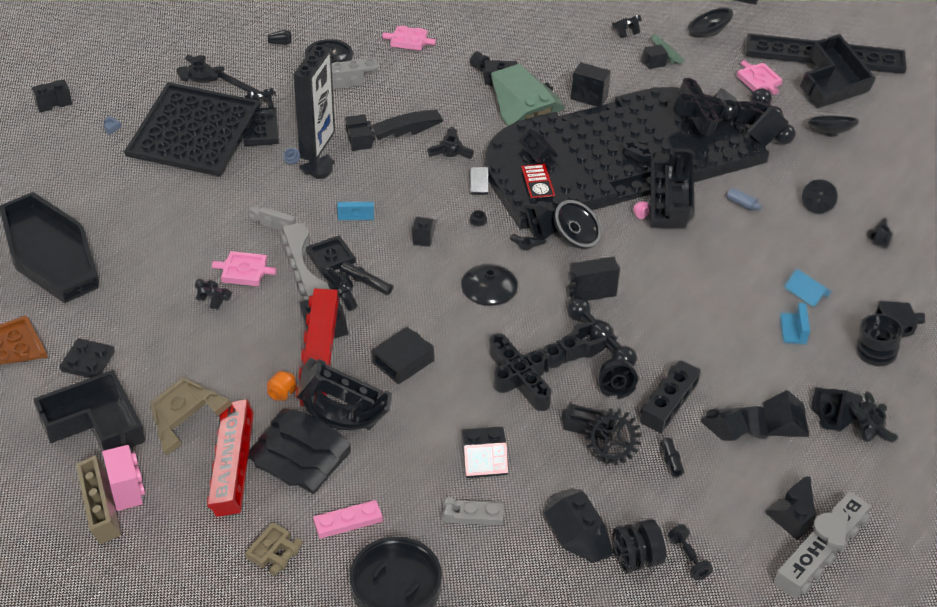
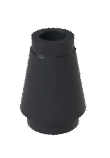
[267,29,292,45]

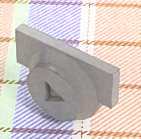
[814,509,849,549]

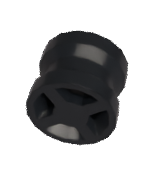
[470,51,490,71]
[873,228,894,249]

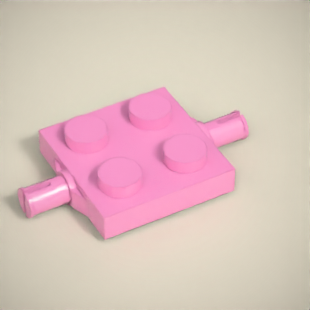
[382,26,436,51]
[737,60,782,95]
[212,251,277,286]

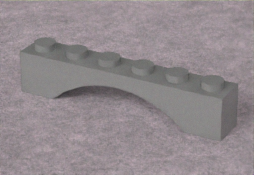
[280,222,329,301]

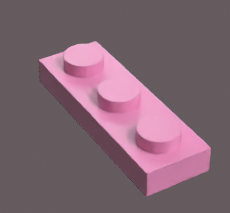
[313,500,383,539]

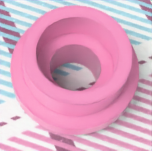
[633,201,650,219]

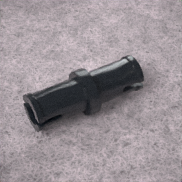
[660,438,685,478]

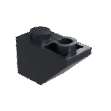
[700,407,749,441]

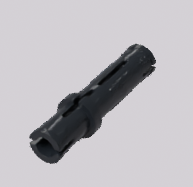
[340,261,393,296]

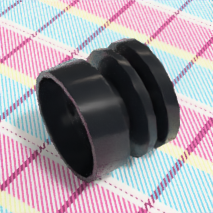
[856,314,903,366]
[612,518,666,573]

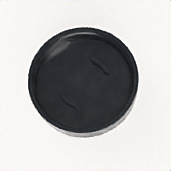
[350,537,442,607]

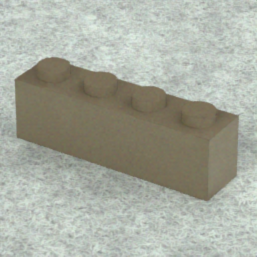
[76,455,121,544]

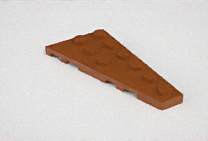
[0,315,48,365]

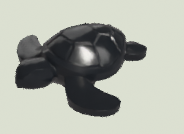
[176,55,225,83]
[850,391,898,442]

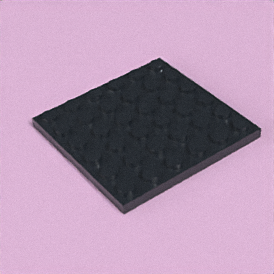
[124,82,261,177]

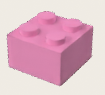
[102,445,145,511]

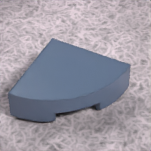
[104,116,122,135]

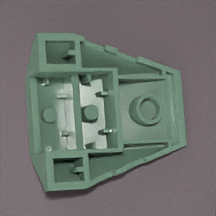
[491,64,565,126]

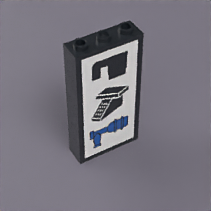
[293,45,335,161]

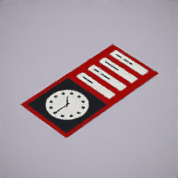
[521,164,555,198]

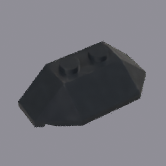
[544,488,613,563]

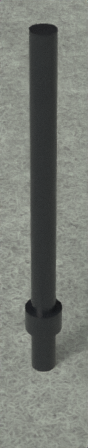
[185,54,261,94]

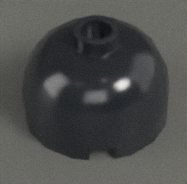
[597,358,639,399]

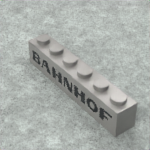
[774,492,872,600]

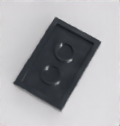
[244,107,279,146]

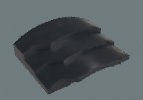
[248,409,351,494]

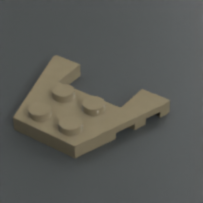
[150,377,232,456]

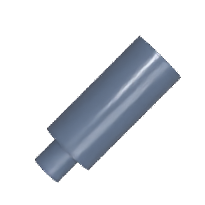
[727,187,762,211]

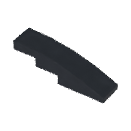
[371,109,444,140]

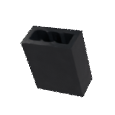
[566,256,620,301]
[372,326,434,385]

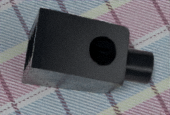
[875,301,925,337]

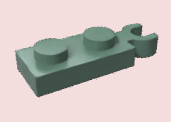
[651,33,685,64]

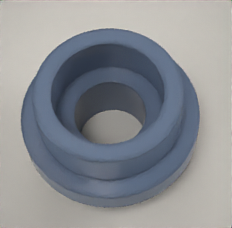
[283,148,300,165]

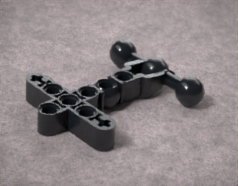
[673,78,796,145]
[489,297,637,411]

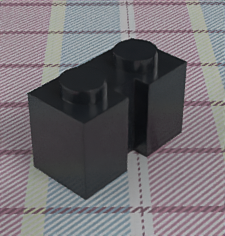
[31,79,72,113]
[345,114,375,151]

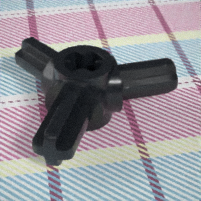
[427,127,474,159]
[322,266,358,311]

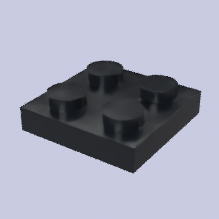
[306,235,356,274]
[60,338,115,378]

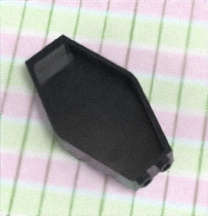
[0,192,99,303]

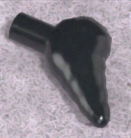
[867,218,891,238]
[511,234,547,251]

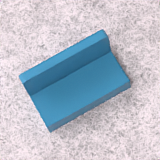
[337,202,374,220]
[784,269,832,307]
[780,303,810,344]

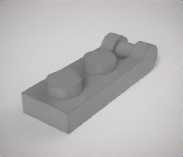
[442,497,504,526]

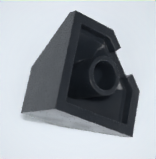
[811,387,863,431]

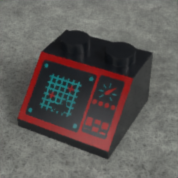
[461,426,508,478]

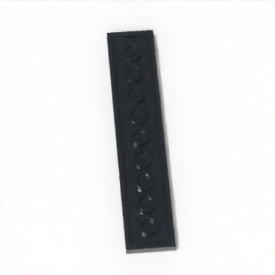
[746,33,907,73]

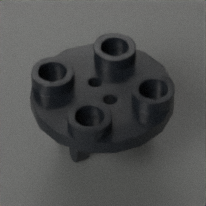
[612,15,642,38]
[245,88,276,107]
[802,179,838,214]
[194,278,233,310]

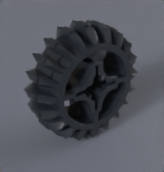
[585,408,642,465]

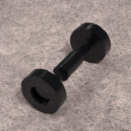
[667,524,713,580]

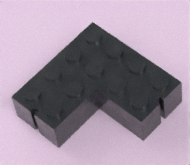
[800,34,876,109]
[33,370,145,451]

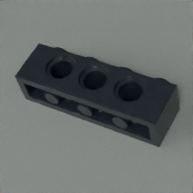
[639,360,702,434]

